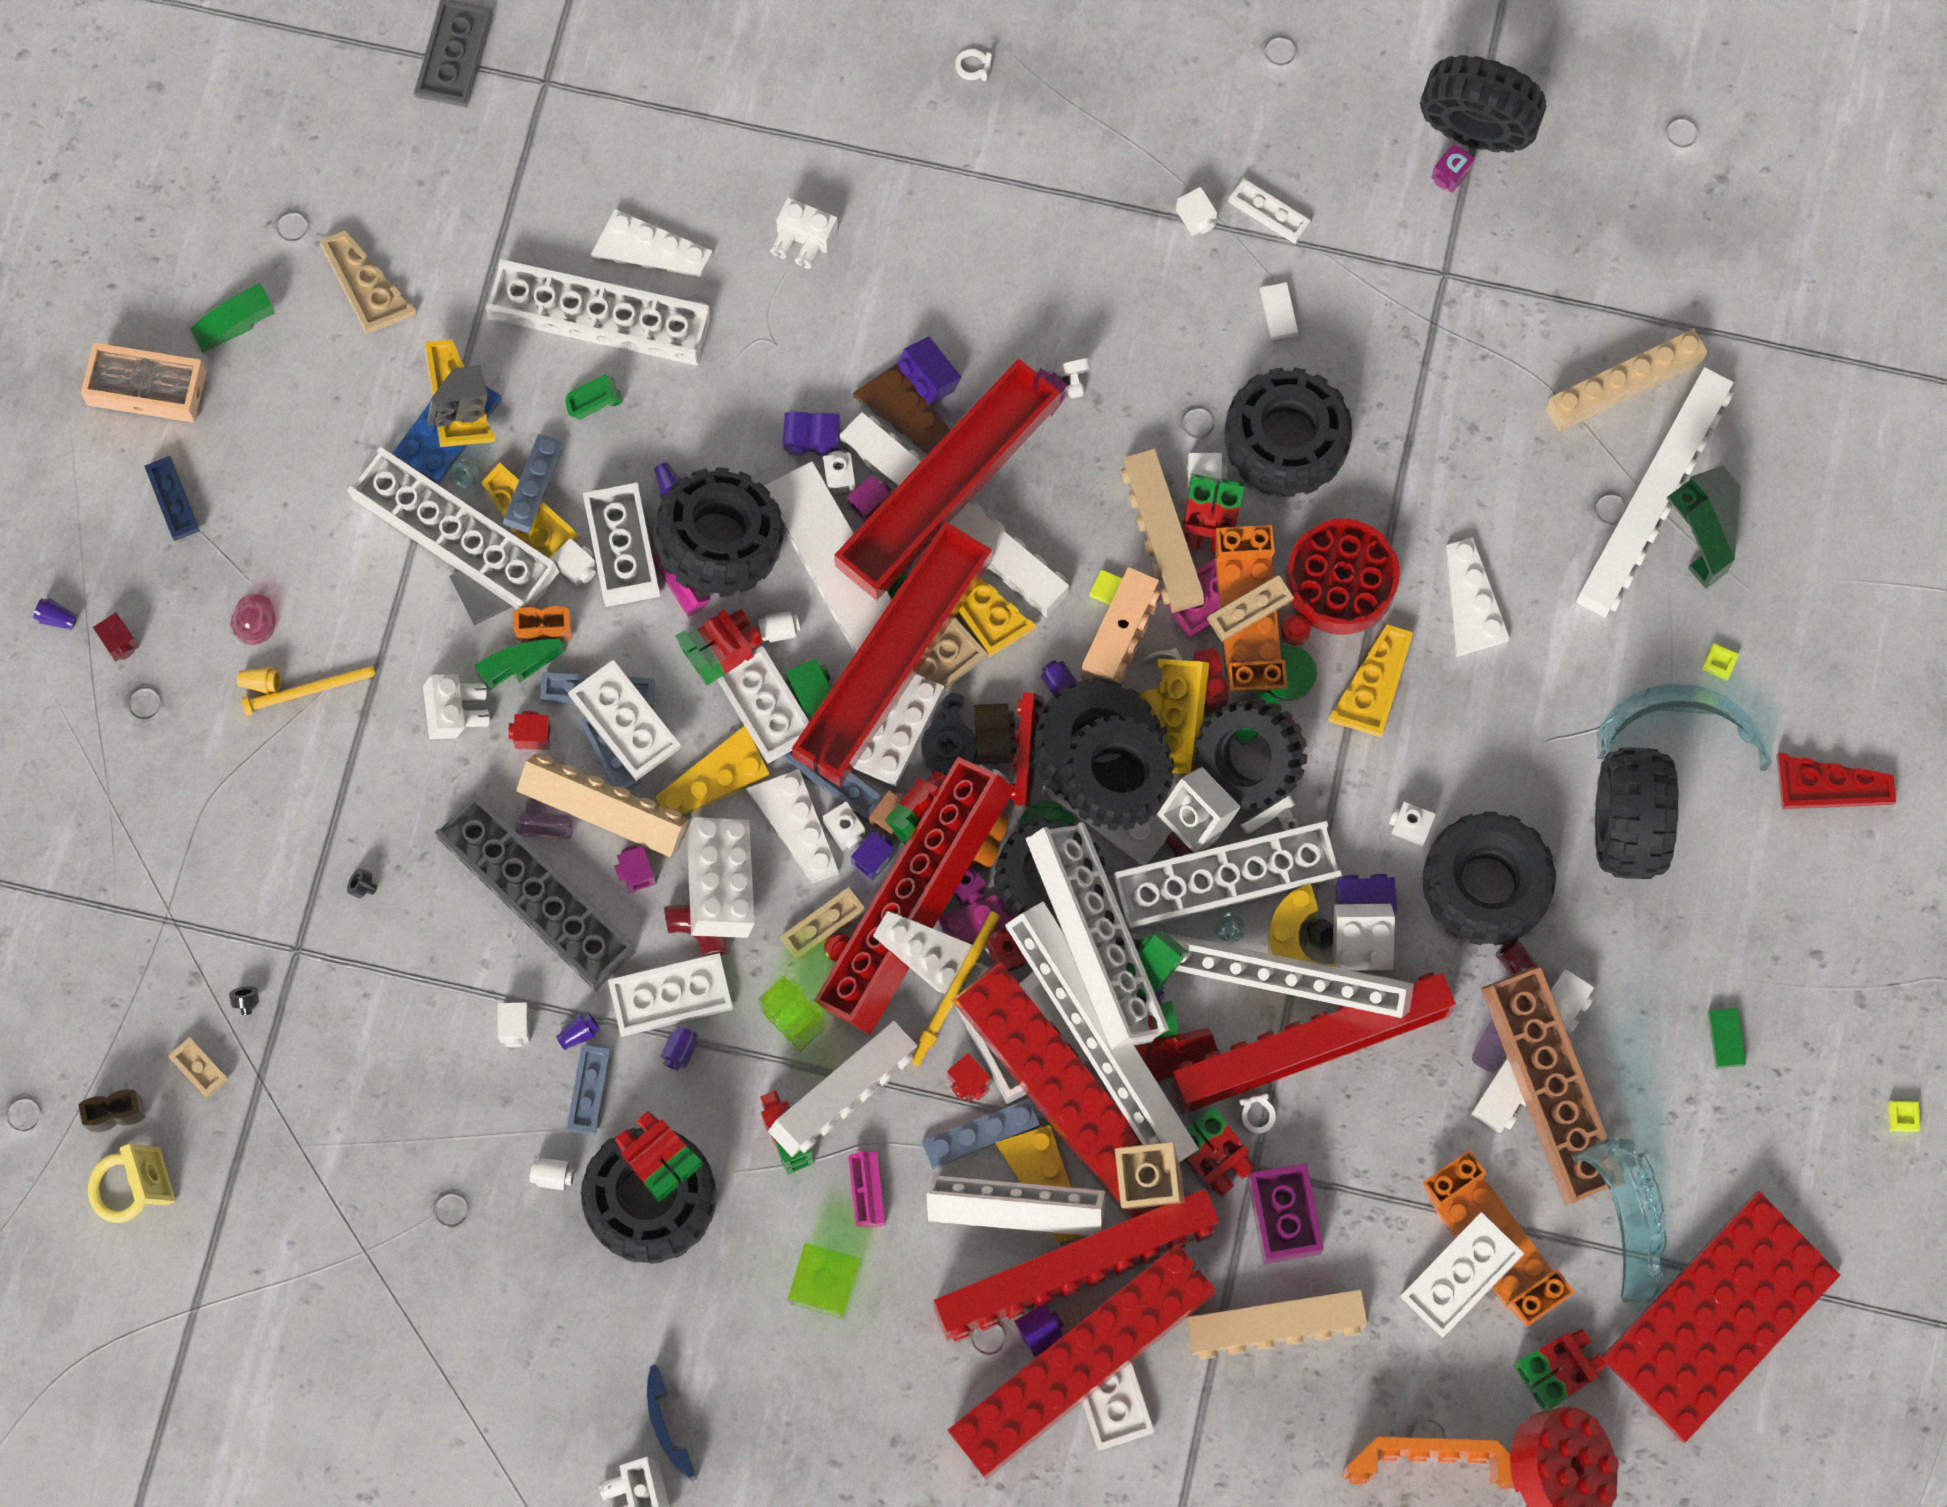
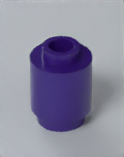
[1040,660,1078,698]
[660,1026,698,1071]

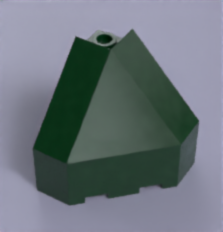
[1666,465,1741,589]

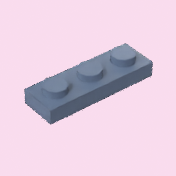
[579,717,642,790]
[567,1045,611,1135]

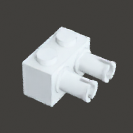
[770,197,838,269]
[423,674,490,739]
[599,1457,670,1507]

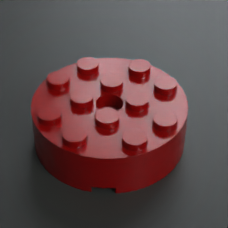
[1285,519,1400,635]
[1510,1406,1619,1507]

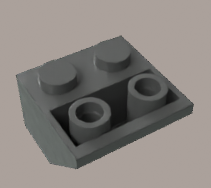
[427,365,487,427]

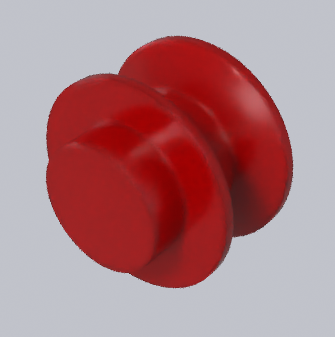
[1282,615,1311,646]
[824,933,850,962]

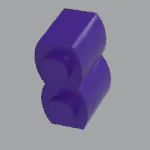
[783,412,841,456]

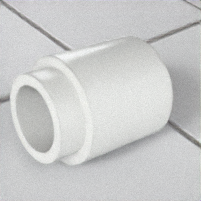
[758,610,800,643]
[530,1158,575,1191]

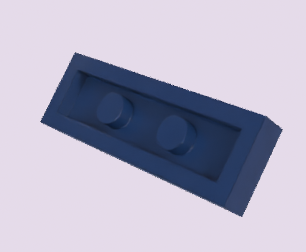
[144,456,200,541]

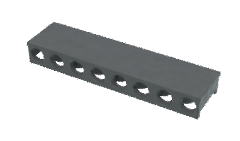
[434,793,636,992]

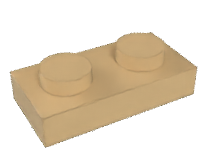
[168,1037,229,1099]

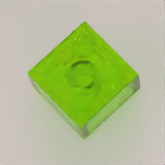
[758,976,825,1052]
[787,1242,862,1320]

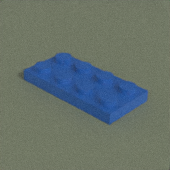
[392,386,502,485]

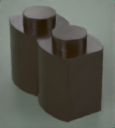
[974,703,1017,764]
[78,1089,146,1132]

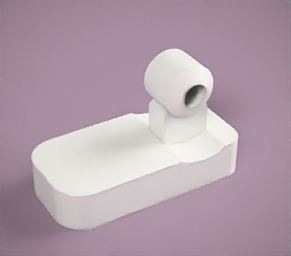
[1055,358,1091,398]
[1239,794,1299,834]

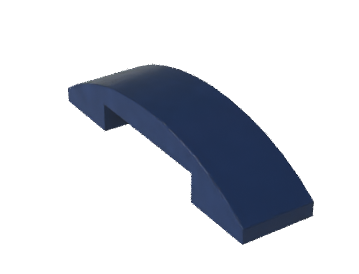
[647,1364,697,1481]

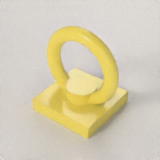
[88,1144,176,1223]

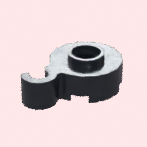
[921,693,977,776]

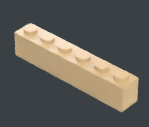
[1546,329,1707,432]
[1120,449,1204,613]
[516,754,689,857]
[1186,1290,1367,1360]

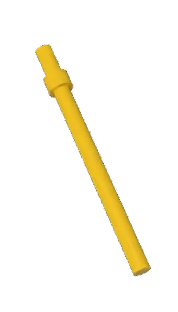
[910,911,1001,1067]

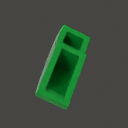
[190,283,275,353]
[474,639,565,690]

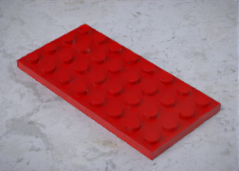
[1600,1191,1841,1443]

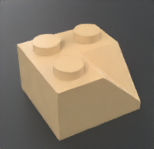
[1115,1142,1185,1209]

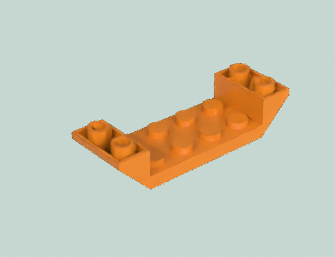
[1215,525,1287,692]
[1422,1149,1575,1327]
[1342,1437,1514,1489]

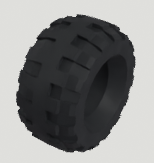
[1224,367,1352,497]
[654,467,784,597]
[1595,747,1679,879]
[1423,811,1556,946]
[581,1127,717,1264]

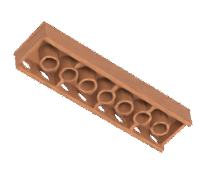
[1480,967,1625,1205]

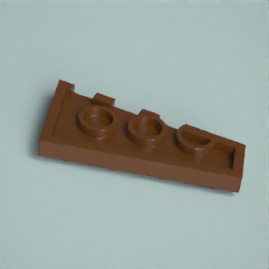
[853,363,951,454]

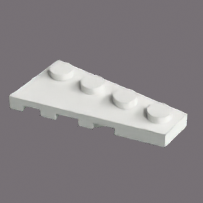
[591,209,713,278]
[746,769,839,883]
[873,911,972,994]

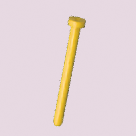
[241,666,375,716]

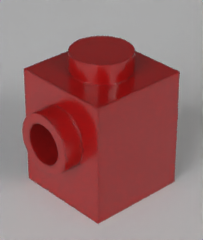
[508,711,551,750]
[986,928,1028,972]
[947,1053,991,1103]

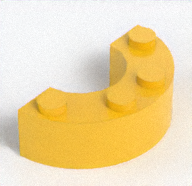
[1267,883,1336,967]

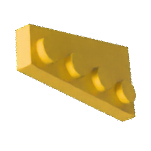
[481,463,580,560]
[1328,625,1413,738]
[655,726,770,817]
[995,1125,1086,1245]

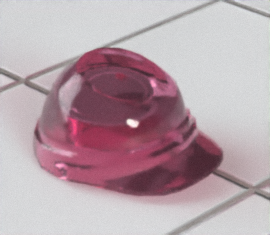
[230,594,277,645]

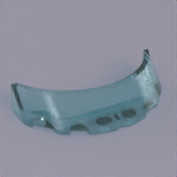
[1597,684,1772,771]
[1572,1137,1666,1302]

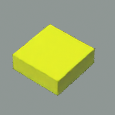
[1090,570,1122,605]
[1701,643,1740,681]
[1888,1101,1920,1132]

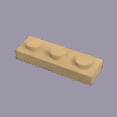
[1207,575,1294,642]
[780,887,866,961]

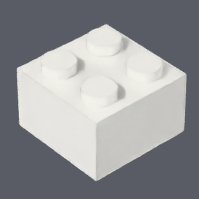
[1157,767,1241,853]
[1333,904,1395,970]

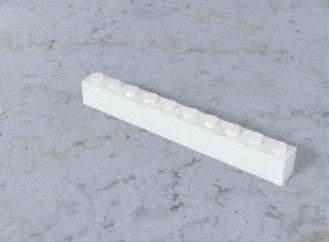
[1576,367,1734,618]
[840,412,1069,618]
[1005,902,1198,1162]
[1129,927,1414,1018]

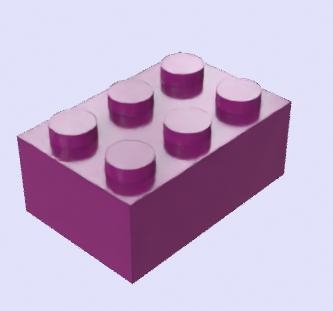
[1247,1163,1324,1265]

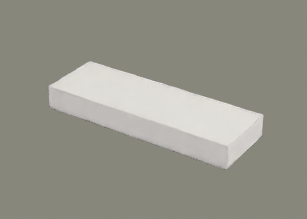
[1228,178,1311,244]

